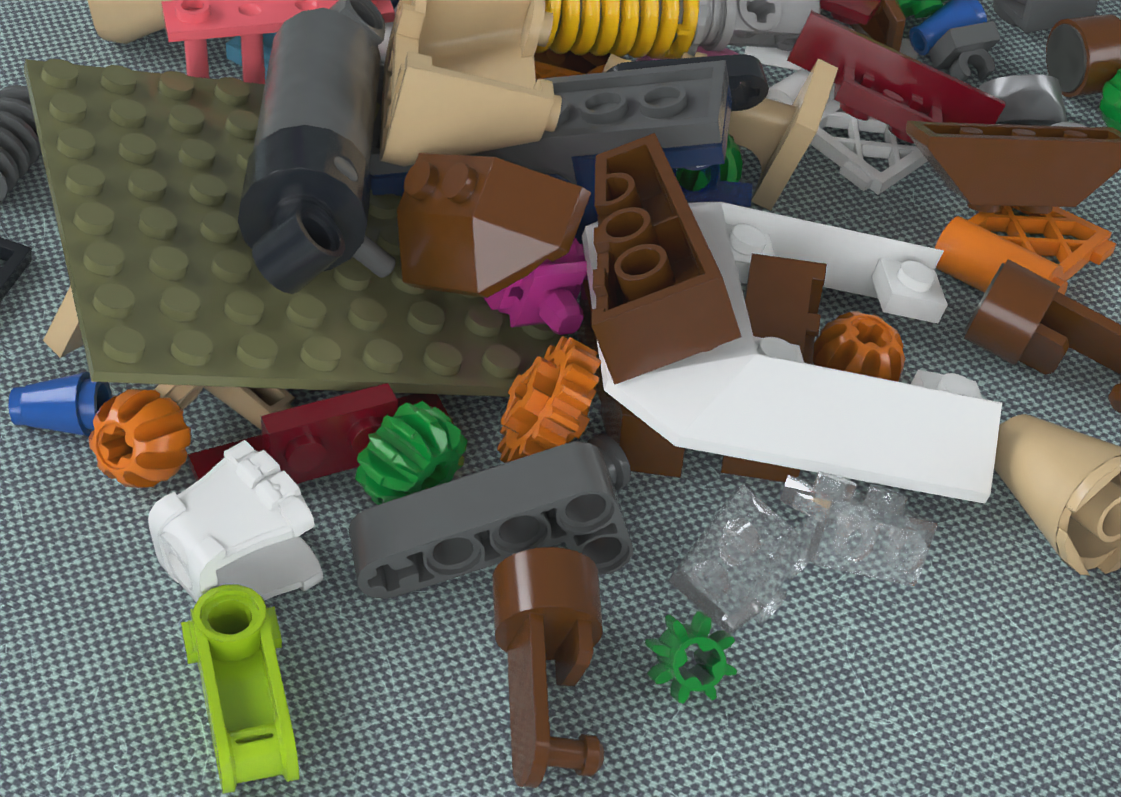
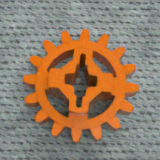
[497,336,601,463]

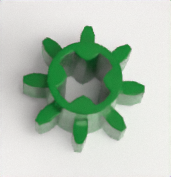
[645,611,737,704]

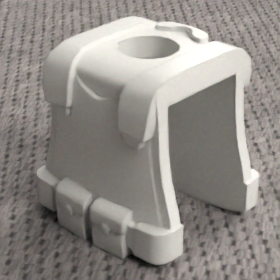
[148,440,323,603]

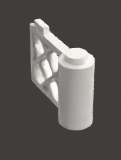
[765,68,928,195]

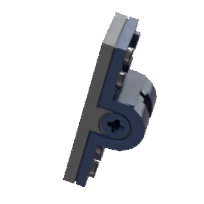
[369,60,732,244]

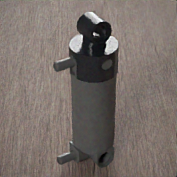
[238,0,396,294]

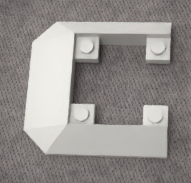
[582,202,1002,504]

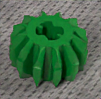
[355,401,468,505]

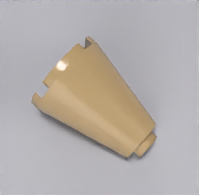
[994,414,1121,576]

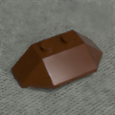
[906,121,1121,214]
[397,153,591,298]

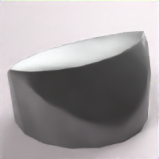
[979,74,1067,126]

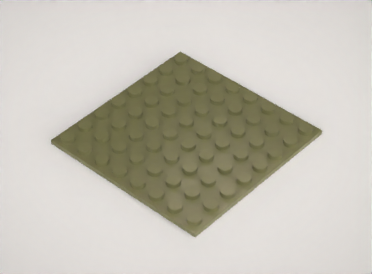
[24,59,569,397]

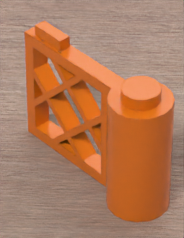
[935,206,1116,295]

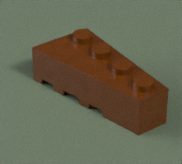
[592,133,742,385]

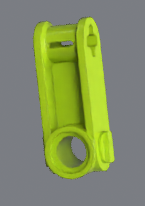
[181,584,299,794]

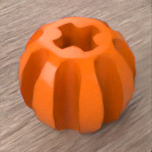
[813,311,906,382]
[89,389,192,488]

